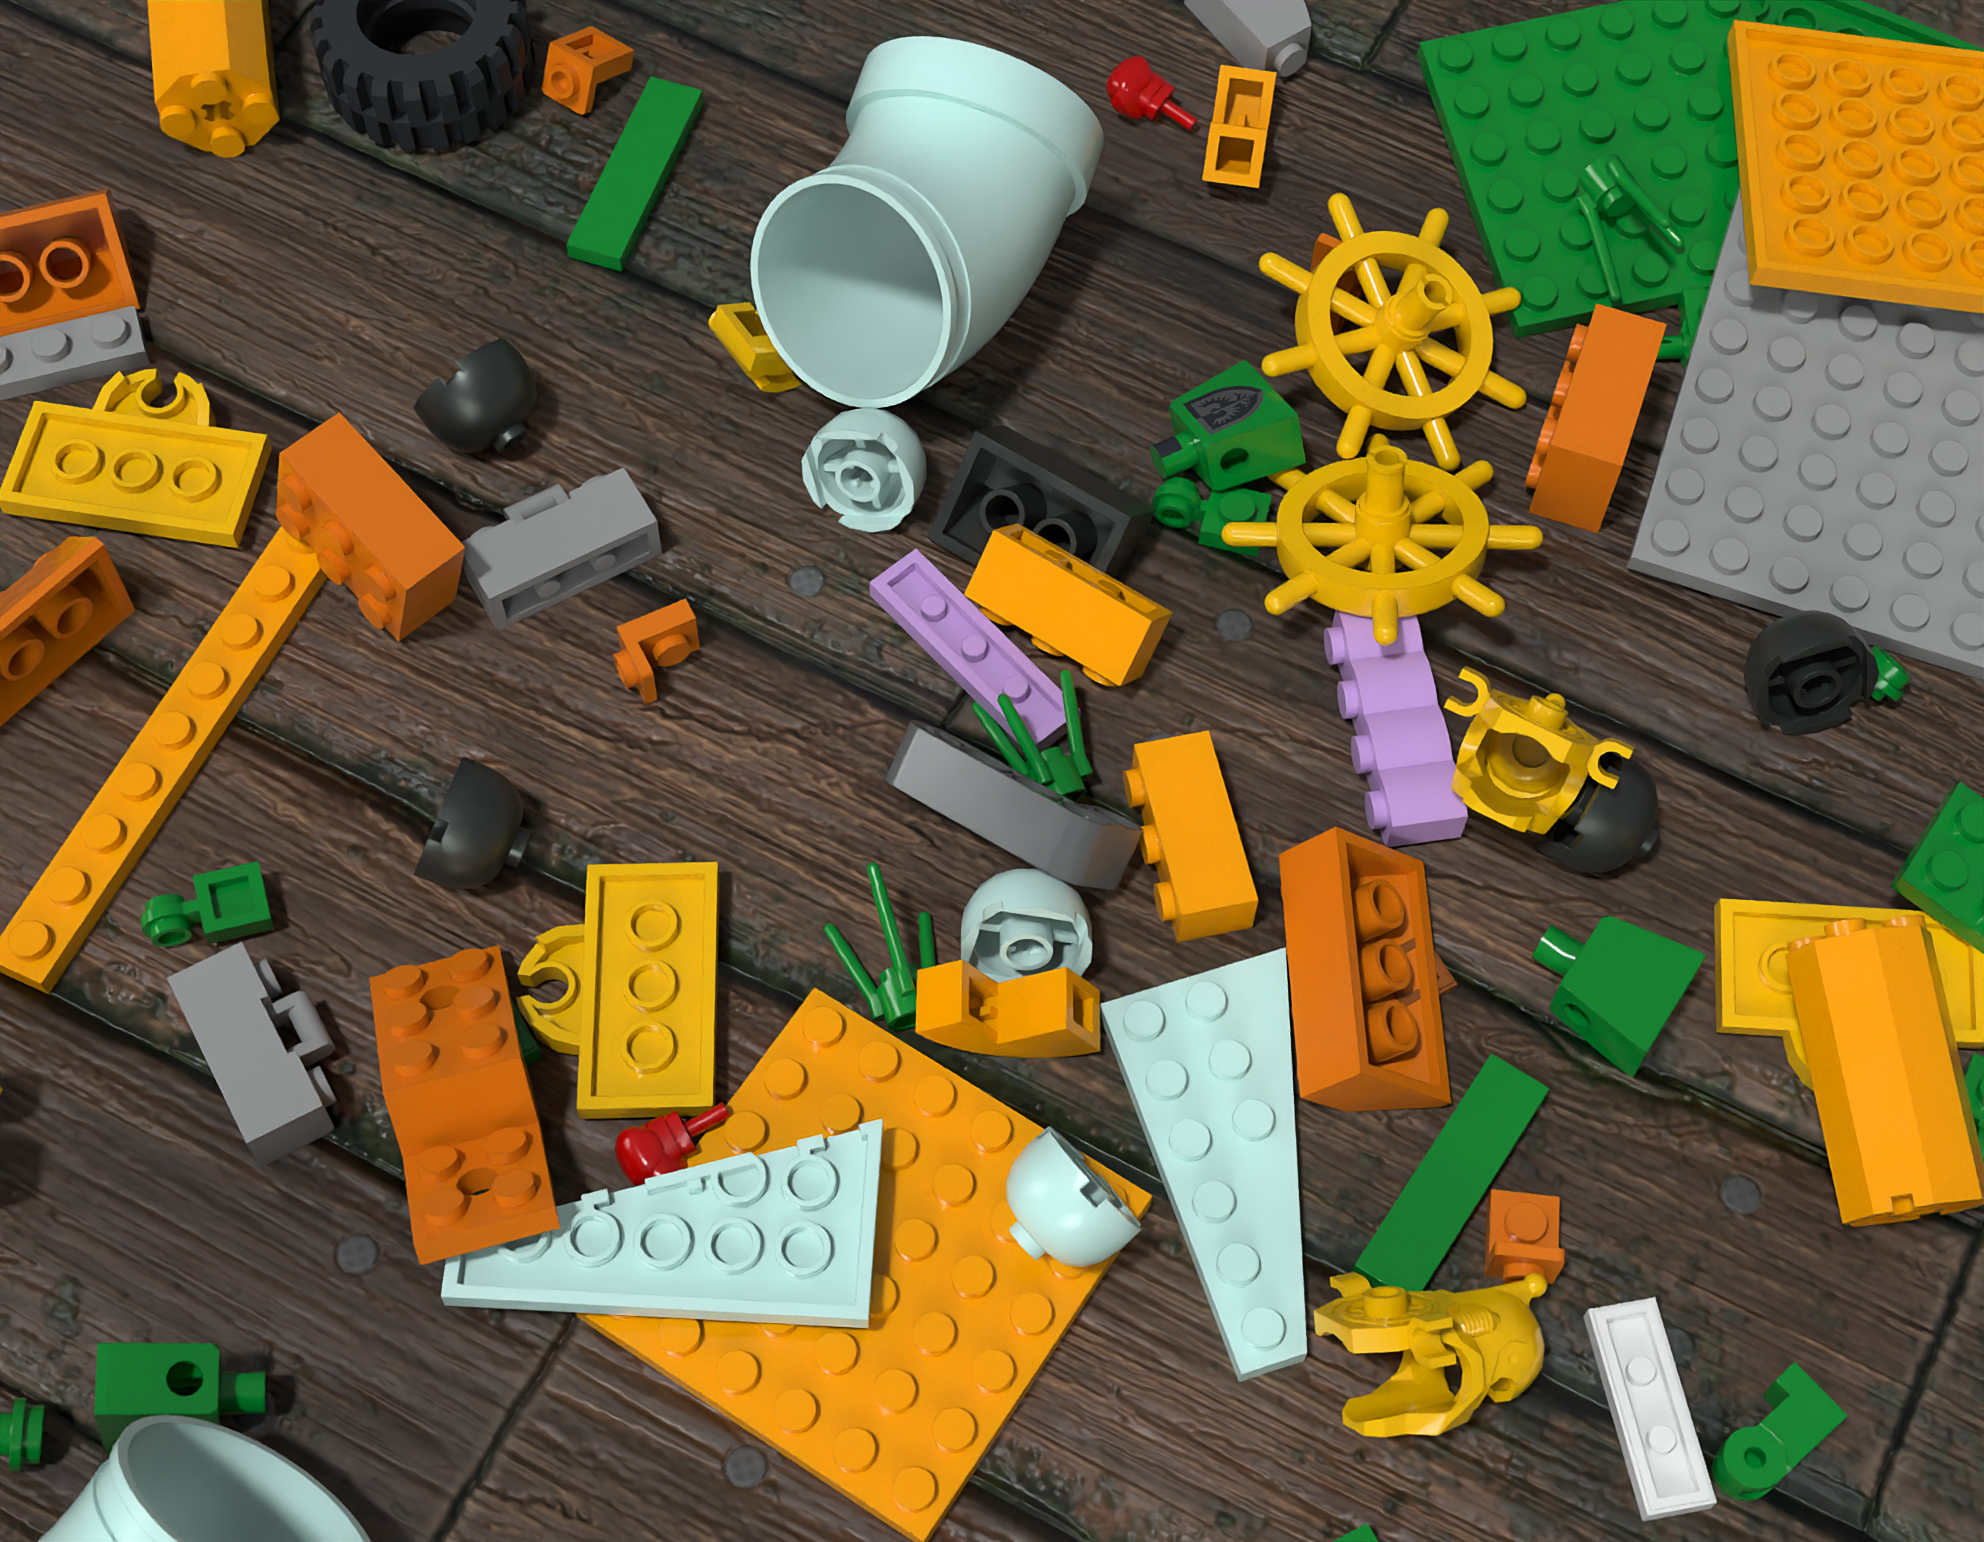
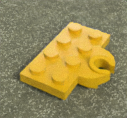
[0,368,272,548]
[516,862,720,1119]
[1714,898,1984,1091]

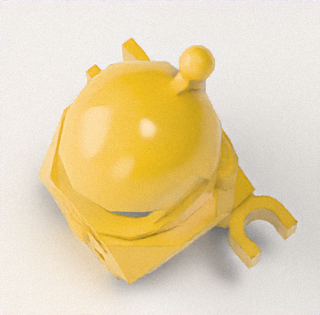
[1444,666,1635,835]
[1314,1272,1547,1438]

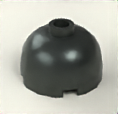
[413,339,537,453]
[1744,610,1879,736]
[1536,751,1659,873]
[413,756,531,890]

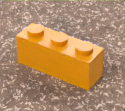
[964,523,1173,687]
[1123,730,1258,943]

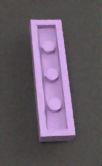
[869,548,1081,752]

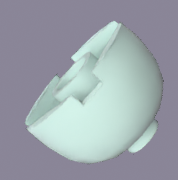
[802,407,927,533]
[961,869,1093,983]
[1006,1126,1142,1267]

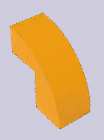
[1202,65,1277,188]
[916,959,1100,1058]

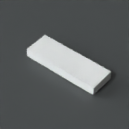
[1583,1297,1717,1521]

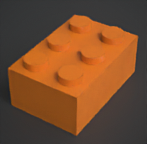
[1524,303,1667,534]
[275,412,466,642]

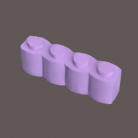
[1324,610,1468,847]

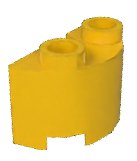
[708,302,802,393]

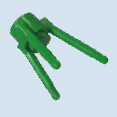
[1576,154,1685,302]
[972,669,1094,802]
[824,862,936,1031]

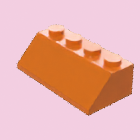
[0,188,141,337]
[0,536,135,727]
[1279,827,1451,1112]

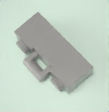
[461,467,662,631]
[167,942,337,1167]

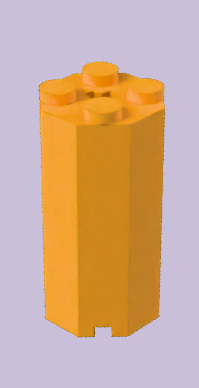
[147,0,280,158]
[1785,914,1984,1227]

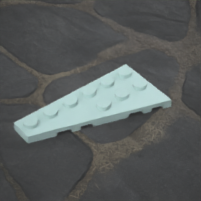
[1100,947,1307,1382]
[441,1119,883,1328]

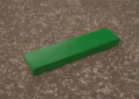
[566,76,704,272]
[1352,1053,1550,1291]

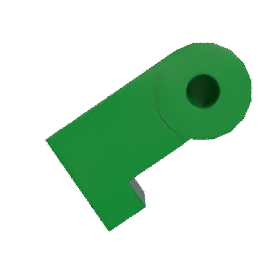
[1711,1362,1848,1502]

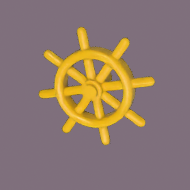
[1259,193,1527,472]
[1221,433,1543,646]

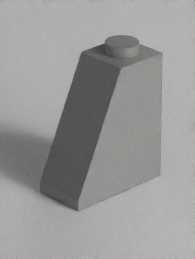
[1184,0,1312,79]

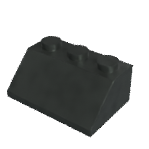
[927,425,1156,580]

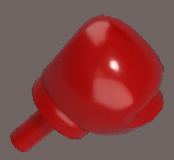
[1106,55,1198,131]
[614,1102,730,1186]

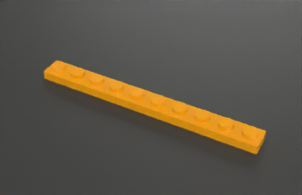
[0,526,327,994]

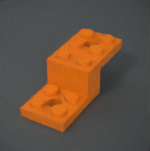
[369,945,561,1265]

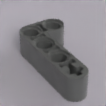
[885,720,1143,890]

